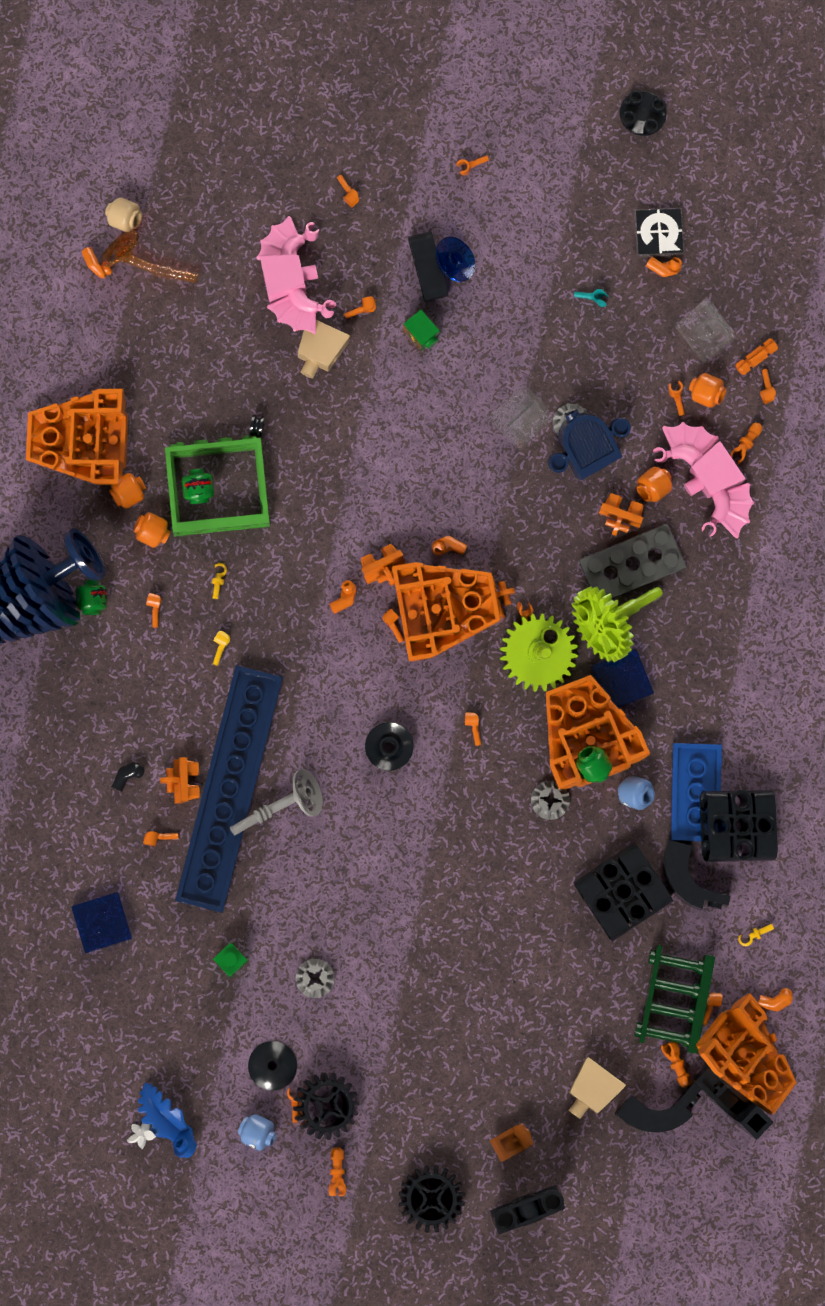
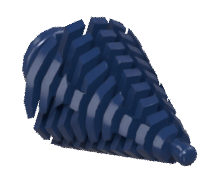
[0,528,106,645]

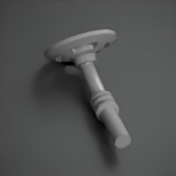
[230,769,323,835]

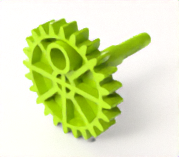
[572,586,663,662]
[499,613,578,692]

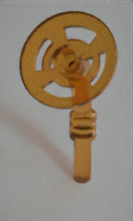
[101,230,198,283]

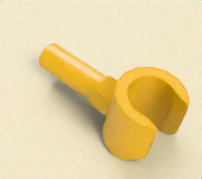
[213,631,230,666]

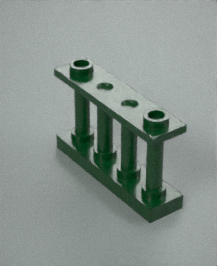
[634,945,715,1054]

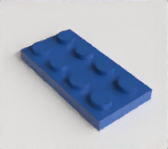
[670,743,722,842]

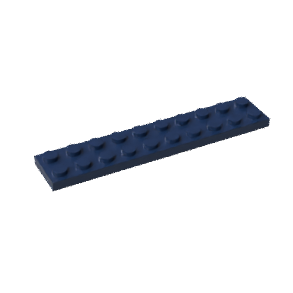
[175,665,283,913]

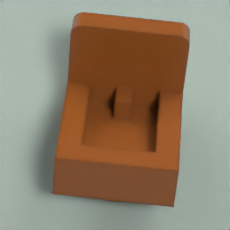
[489,1123,534,1162]

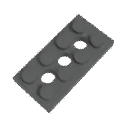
[579,524,686,599]

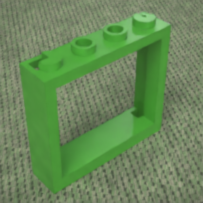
[165,435,270,536]

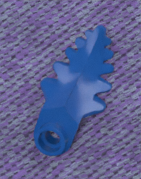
[138,1083,197,1158]

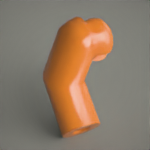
[81,247,112,278]
[645,257,682,277]
[431,536,468,556]
[329,580,357,614]

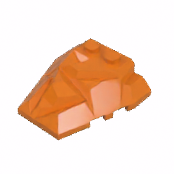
[26,389,129,485]
[392,562,500,662]
[546,675,650,790]
[696,993,797,1115]

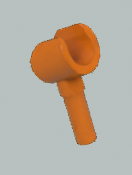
[456,155,489,176]
[337,175,359,207]
[344,297,376,319]
[760,369,776,404]
[668,381,685,416]
[146,593,162,628]
[516,602,533,624]
[382,609,404,643]
[465,712,481,746]
[143,831,178,846]
[703,992,723,1026]
[287,1088,302,1123]

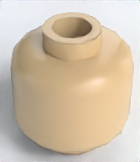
[105,198,142,232]

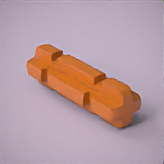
[735,338,778,375]

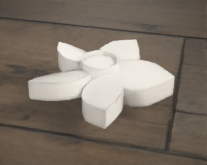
[127,1124,156,1149]

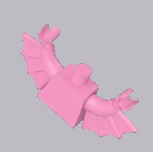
[256,216,336,334]
[653,422,754,538]

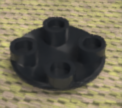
[620,90,667,136]

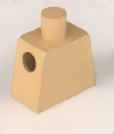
[298,320,350,379]
[568,1057,626,1119]

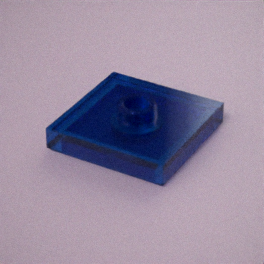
[591,649,654,708]
[71,892,133,954]

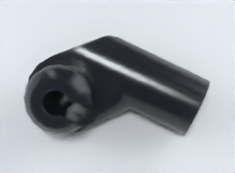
[111,762,145,792]

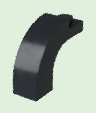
[663,840,731,910]
[692,1064,773,1140]
[615,1083,701,1132]

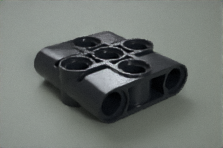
[699,790,778,862]
[573,843,673,942]
[490,1185,565,1235]

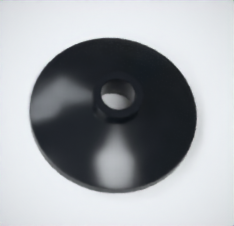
[365,722,413,771]
[248,1041,297,1091]

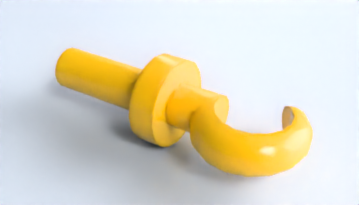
[212,563,227,599]
[738,924,774,947]

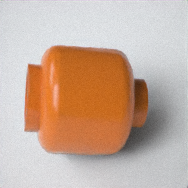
[689,373,726,408]
[636,467,672,502]
[109,473,146,509]
[133,512,171,548]

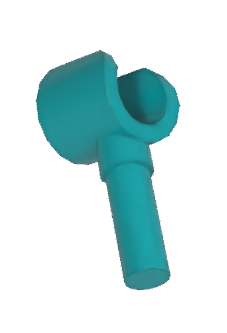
[574,289,609,307]

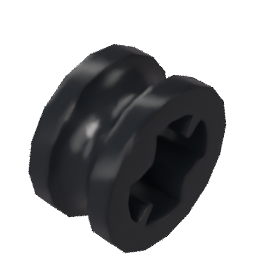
[249,414,265,437]

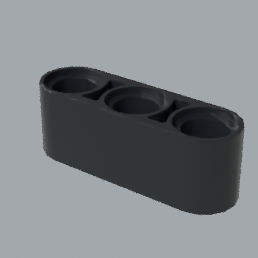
[408,231,448,302]

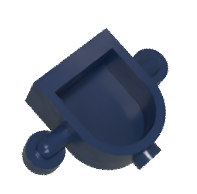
[548,409,631,480]

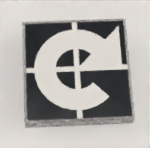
[634,208,685,258]

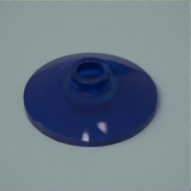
[436,237,475,282]

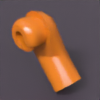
[758,988,793,1012]

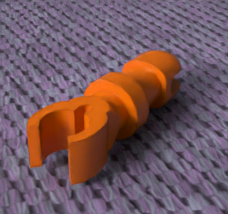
[730,422,762,465]
[661,1041,692,1088]
[328,1147,346,1196]

